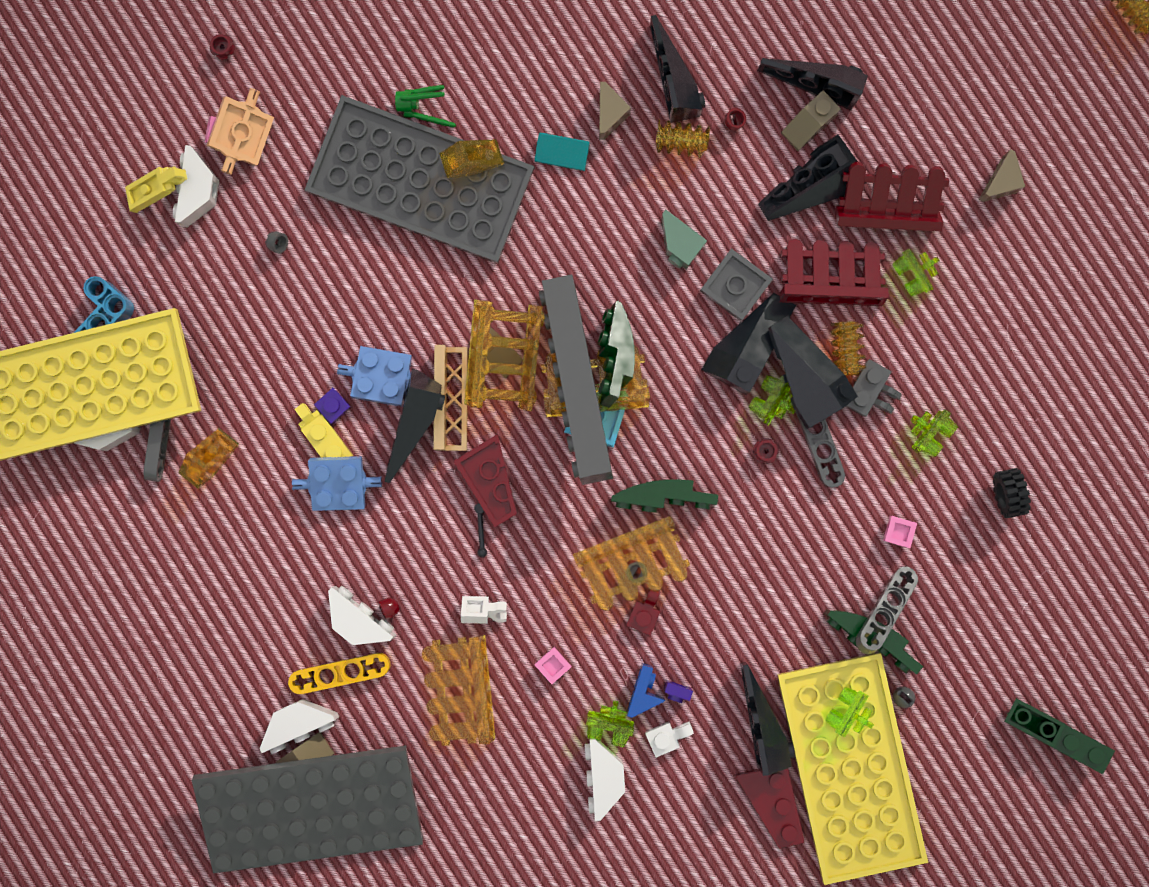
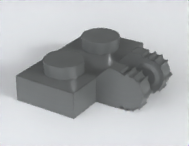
[845,359,902,417]

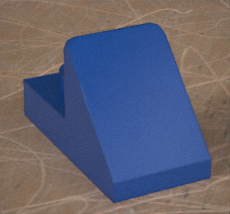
[626,663,665,718]

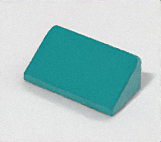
[535,133,590,171]

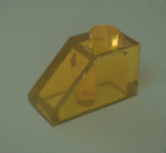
[439,139,504,178]
[178,428,239,489]

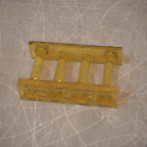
[464,299,544,411]

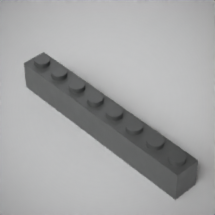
[539,274,613,485]

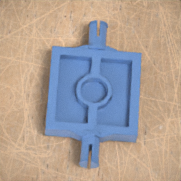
[337,346,412,407]
[292,456,382,511]

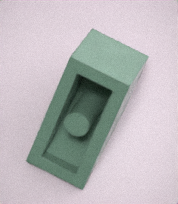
[661,210,707,270]

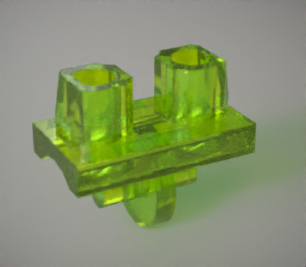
[892,249,940,296]
[749,375,795,426]
[911,409,958,457]
[826,687,874,737]
[586,700,634,747]

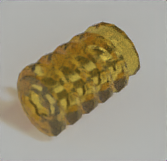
[1110,0,1149,37]
[655,119,710,158]
[830,321,867,376]

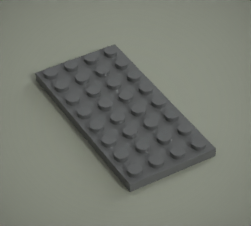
[305,95,535,264]
[192,745,423,874]

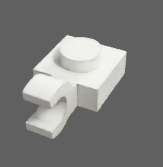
[461,596,507,624]
[645,722,694,757]

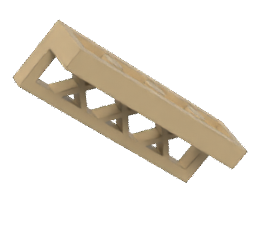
[434,345,468,451]

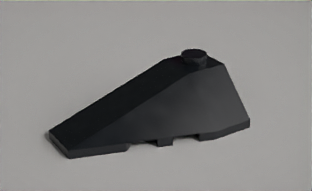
[650,15,705,123]
[757,58,868,111]
[758,134,867,221]
[701,293,796,395]
[768,316,858,429]
[384,368,445,483]
[740,662,795,776]

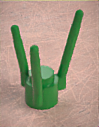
[395,85,456,128]

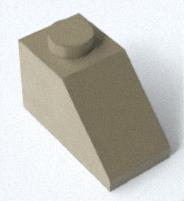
[781,90,841,151]

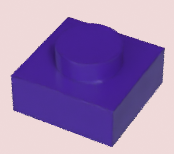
[314,388,352,424]
[663,680,693,703]

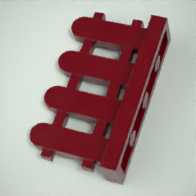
[835,162,950,232]
[780,239,889,306]

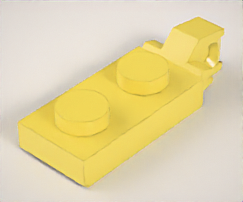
[125,166,187,213]
[295,403,353,458]

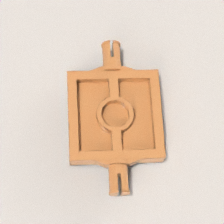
[206,88,274,175]

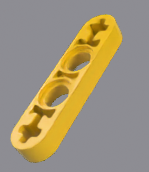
[288,653,390,694]

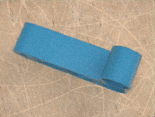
[74,276,134,333]

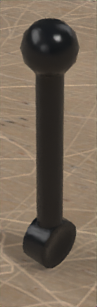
[474,503,487,558]

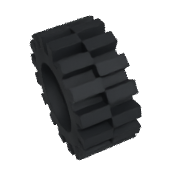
[993,468,1031,518]

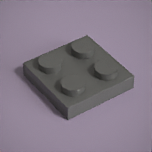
[700,248,773,322]

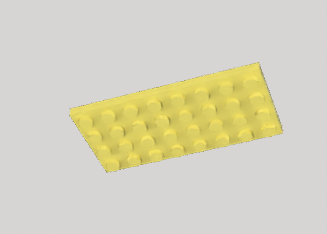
[0,308,201,461]
[777,652,928,885]

